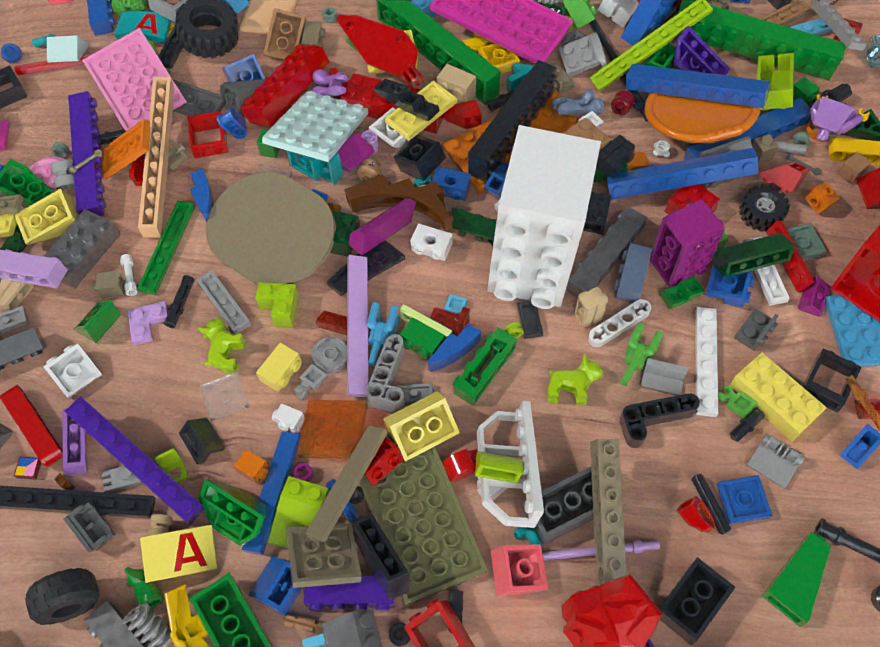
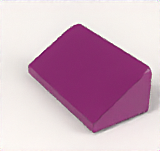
[798,276,831,317]

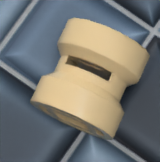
[148,514,173,536]

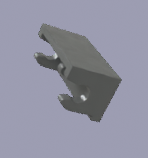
[63,502,116,553]

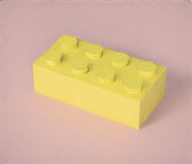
[730,352,826,442]

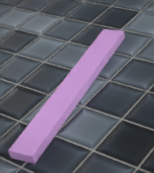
[347,255,368,397]

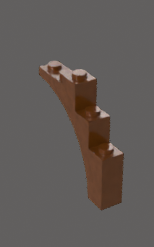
[344,175,454,232]

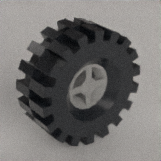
[739,184,790,232]

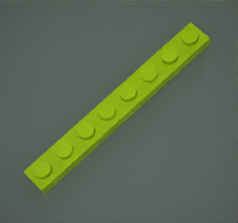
[589,0,713,92]

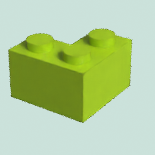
[255,282,299,328]

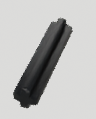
[692,474,731,535]

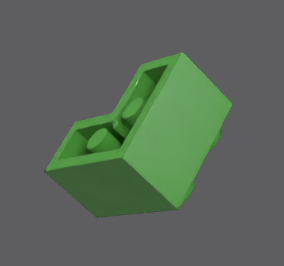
[562,0,597,29]

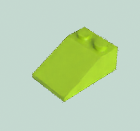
[268,476,330,549]

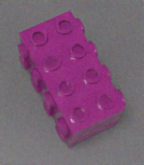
[649,200,725,288]

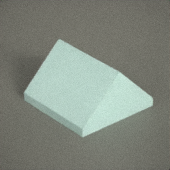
[47,36,89,62]

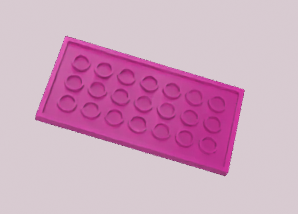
[430,0,573,64]

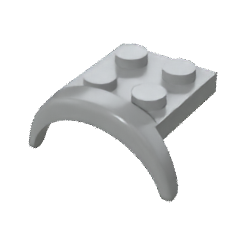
[559,32,608,77]

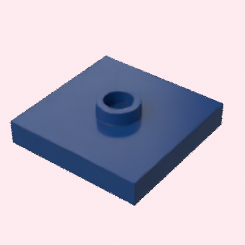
[716,475,773,525]

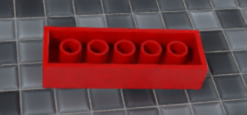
[240,44,330,127]
[341,73,444,134]

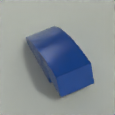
[190,168,213,222]
[427,323,481,372]

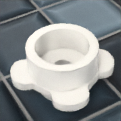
[653,140,671,157]

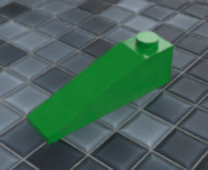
[0,159,55,208]

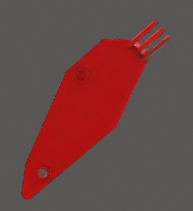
[336,15,424,91]

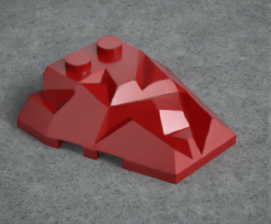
[561,574,663,647]

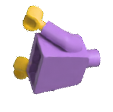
[810,94,870,142]

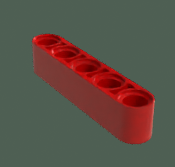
[0,384,63,468]

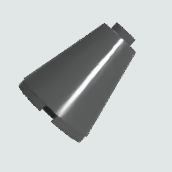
[220,79,265,114]

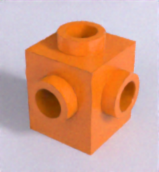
[805,182,840,215]

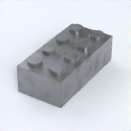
[44,209,120,289]

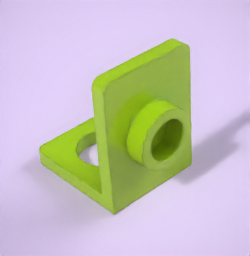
[155,448,189,483]

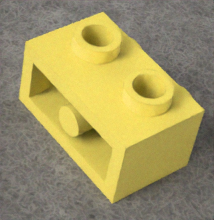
[256,343,302,392]

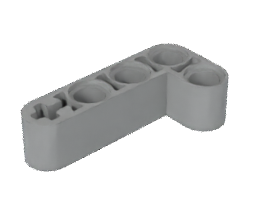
[366,334,405,413]

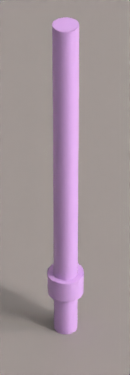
[542,540,660,561]

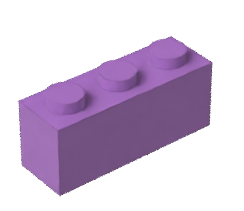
[63,409,87,476]

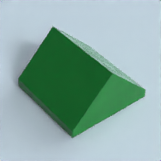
[74,300,121,343]

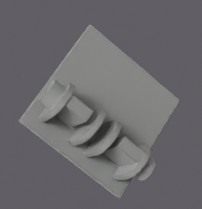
[747,433,805,489]

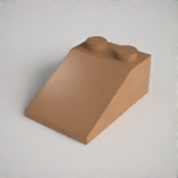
[263,8,306,60]

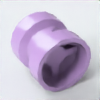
[361,130,379,153]

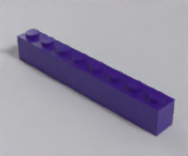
[68,91,106,216]
[65,396,204,526]

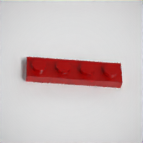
[766,221,814,292]

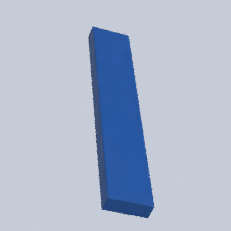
[242,432,302,555]

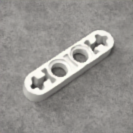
[588,299,651,347]

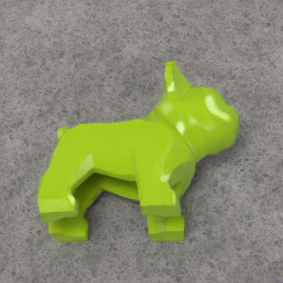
[197,318,246,374]
[547,353,603,405]

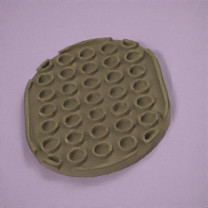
[206,172,336,285]

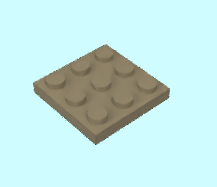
[286,523,362,588]

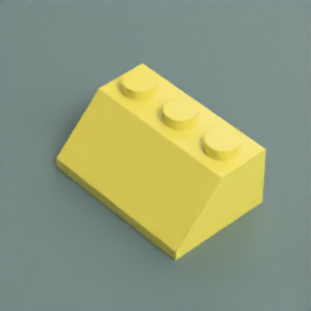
[383,391,460,462]

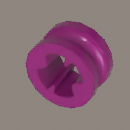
[293,463,313,482]

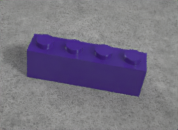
[303,576,395,612]

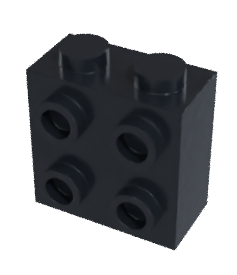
[583,192,612,235]

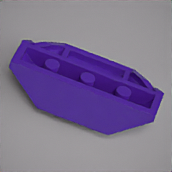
[674,26,730,76]

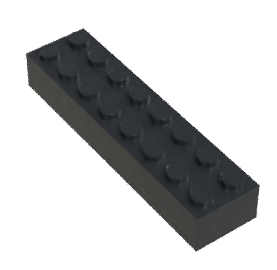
[468,60,557,183]

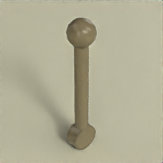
[69,149,103,173]

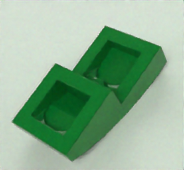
[660,277,705,309]

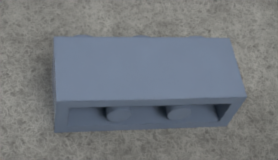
[614,243,652,303]

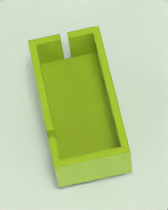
[757,53,794,110]

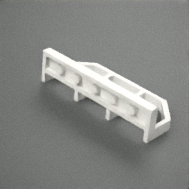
[477,401,544,528]

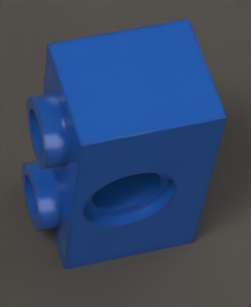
[431,167,471,201]

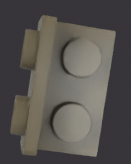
[552,62,575,94]

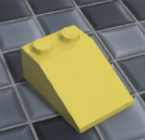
[14,189,79,245]

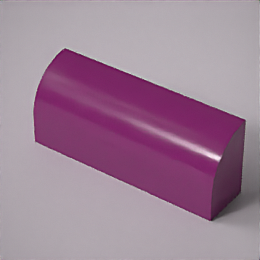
[349,198,416,255]

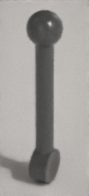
[786,154,821,176]

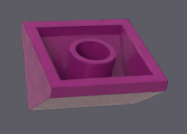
[337,132,375,172]

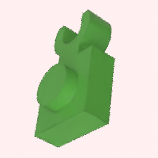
[718,385,757,418]

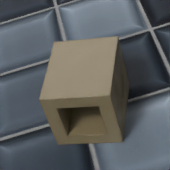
[752,134,779,165]
[93,270,125,298]

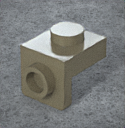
[168,139,188,171]

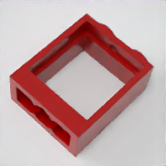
[187,111,228,158]
[404,599,475,647]

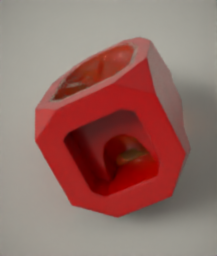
[677,496,715,533]

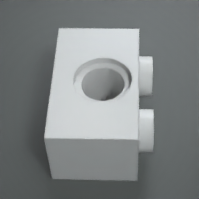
[410,224,453,261]

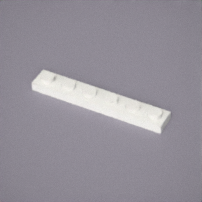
[695,307,718,417]

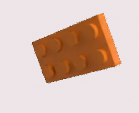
[101,119,150,179]

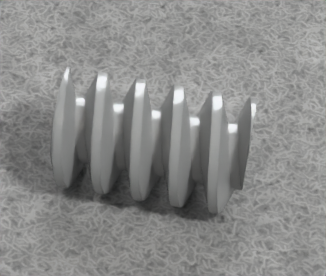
[122,603,171,647]

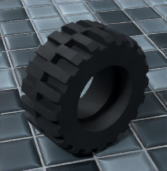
[175,0,239,58]

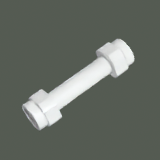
[120,254,138,296]

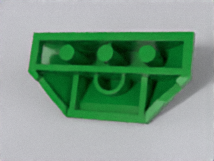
[198,479,266,546]

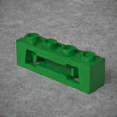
[453,327,517,406]

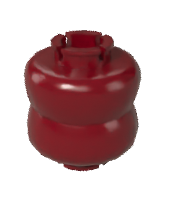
[611,90,635,115]

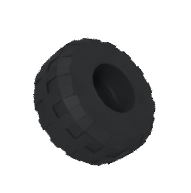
[25,568,100,625]

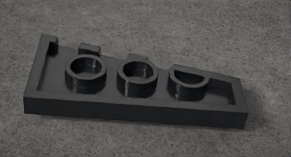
[327,240,405,296]

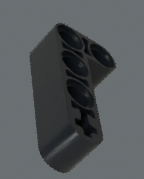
[619,393,700,448]

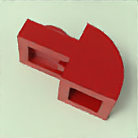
[442,448,478,483]

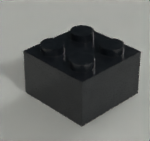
[393,135,446,181]

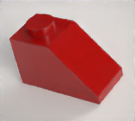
[444,100,482,129]

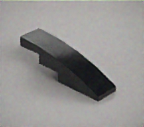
[374,78,440,121]

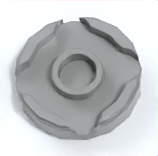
[311,337,347,374]

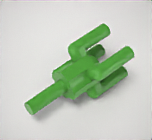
[620,323,663,386]

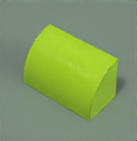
[475,451,523,484]

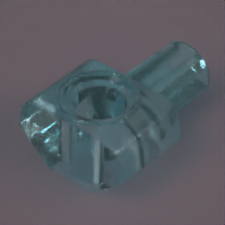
[866,34,880,68]

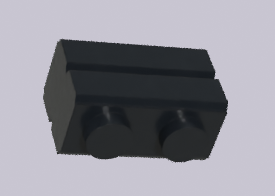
[596,135,635,177]

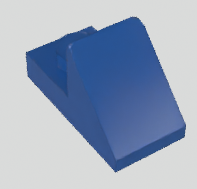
[839,423,880,469]

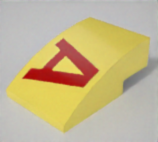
[140,525,218,583]

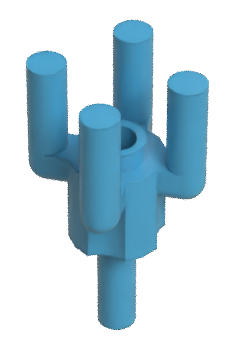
[367,302,400,367]

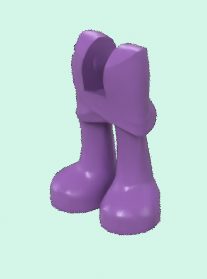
[311,69,348,96]

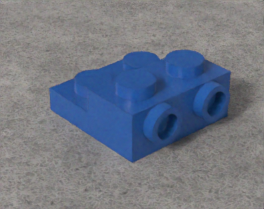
[706,266,755,307]

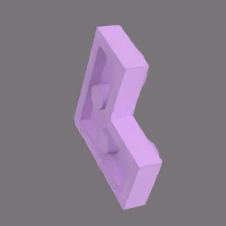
[128,301,168,346]

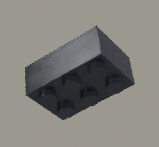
[659,557,736,645]

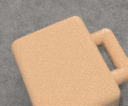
[239,0,298,34]

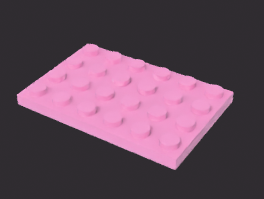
[82,28,187,131]

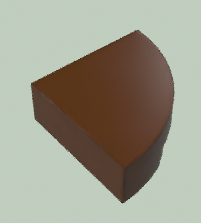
[54,473,75,490]

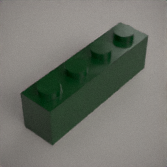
[448,208,497,247]
[713,233,795,278]

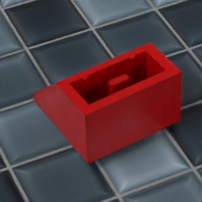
[759,161,810,193]

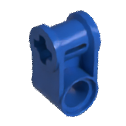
[217,108,247,139]

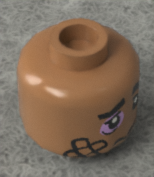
[357,158,382,182]

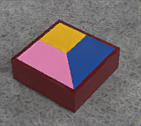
[14,456,42,480]

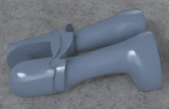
[552,90,604,117]

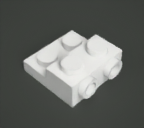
[44,344,102,399]

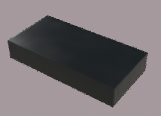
[517,301,543,339]

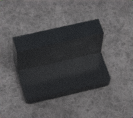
[179,418,225,465]

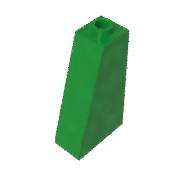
[762,532,831,627]

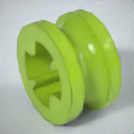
[505,322,524,338]

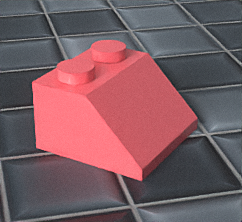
[491,545,548,596]

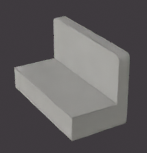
[641,358,688,396]

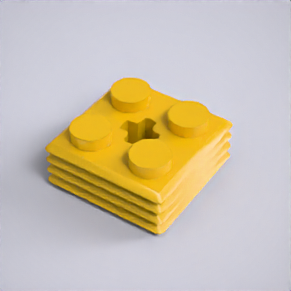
[478,43,520,74]

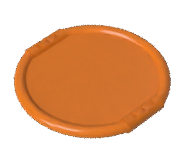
[644,73,760,144]

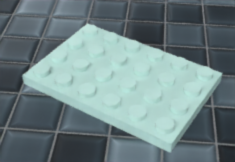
[262,91,368,162]

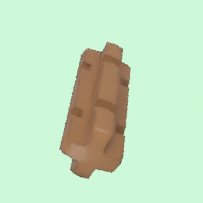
[284,613,324,635]

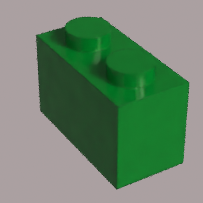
[399,317,445,359]

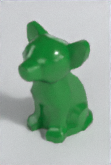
[125,567,164,610]

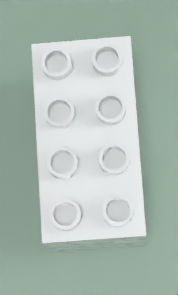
[487,125,601,309]

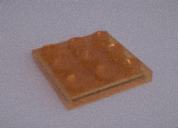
[297,400,368,459]

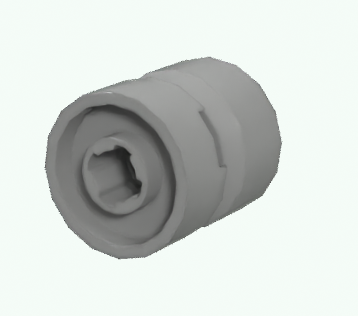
[50,160,75,189]

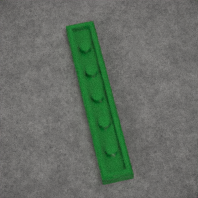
[137,201,195,296]

